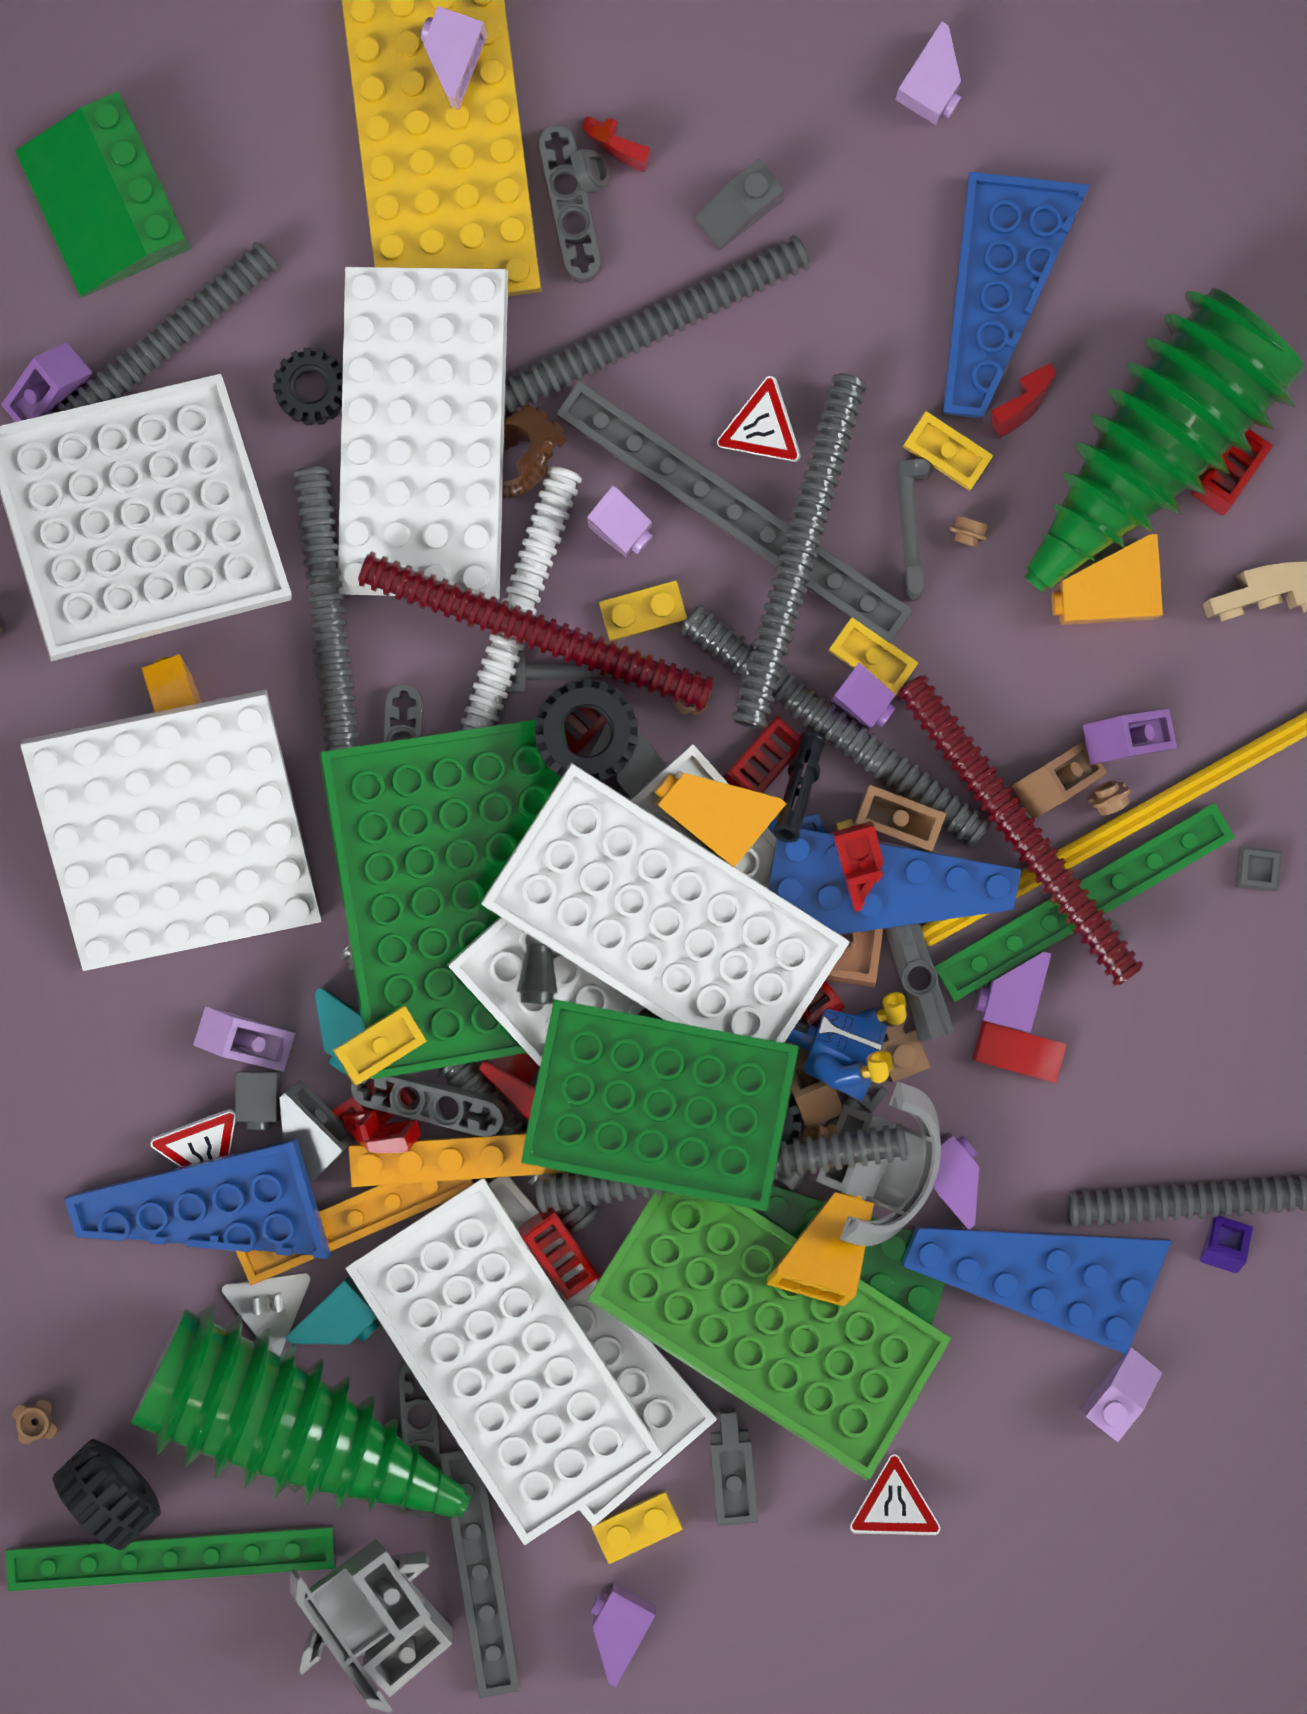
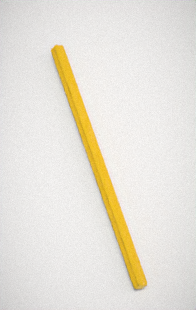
[921,711,1307,946]

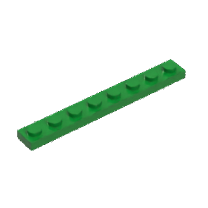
[934,803,1235,1002]
[5,1525,336,1592]

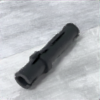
[773,731,826,843]

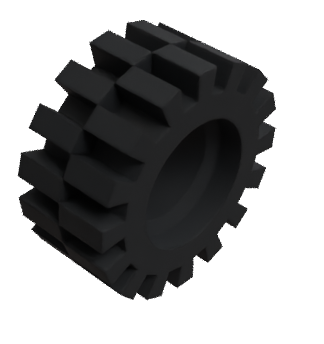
[273,348,343,426]

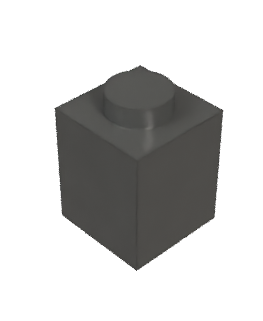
[235,1071,281,1130]

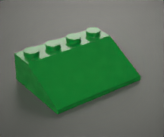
[15,91,191,298]

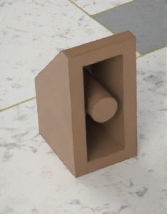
[1011,740,1107,819]
[853,785,946,853]
[784,1039,843,1127]

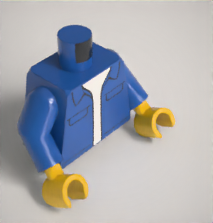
[786,992,907,1101]

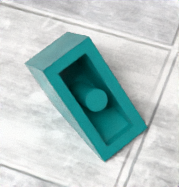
[315,986,363,1076]
[285,1276,380,1345]

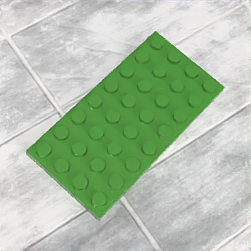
[587,1191,952,1481]

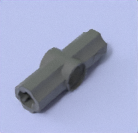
[883,923,955,1043]

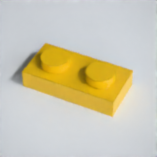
[903,411,994,491]
[599,580,687,642]
[828,617,918,696]
[332,1005,426,1086]
[592,1490,683,1564]

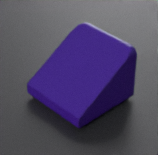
[1200,1215,1253,1273]

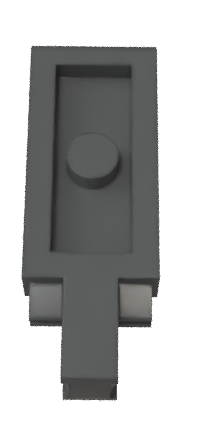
[710,1408,758,1526]

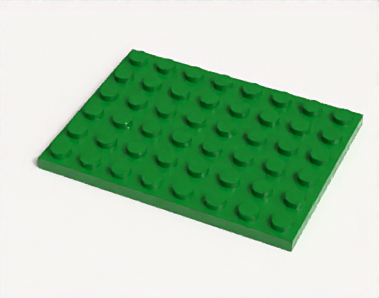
[319,719,567,1080]

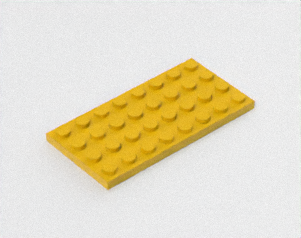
[342,0,542,297]

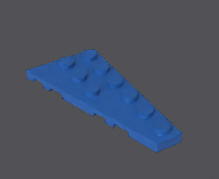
[942,172,1090,419]
[767,828,1021,935]
[64,1138,331,1259]
[901,1226,1172,1354]

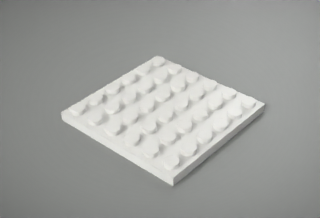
[0,374,292,661]
[21,690,322,971]

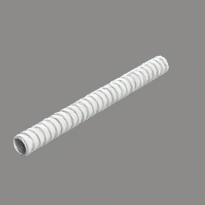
[457,466,582,731]

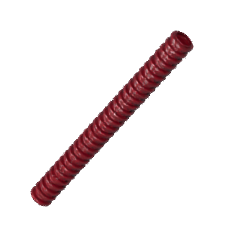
[358,551,714,711]
[897,675,1144,986]

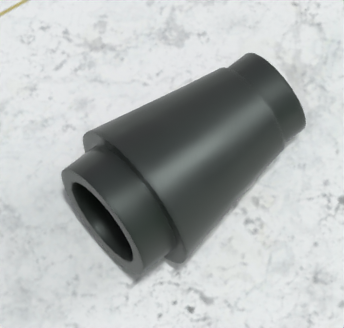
[516,944,558,1004]

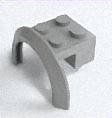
[816,1081,941,1246]
[290,1539,431,1713]
[299,1551,453,1697]

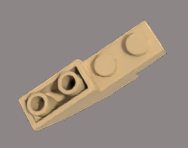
[1203,562,1307,622]

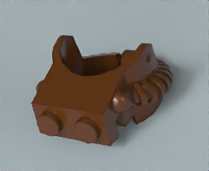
[502,404,567,498]

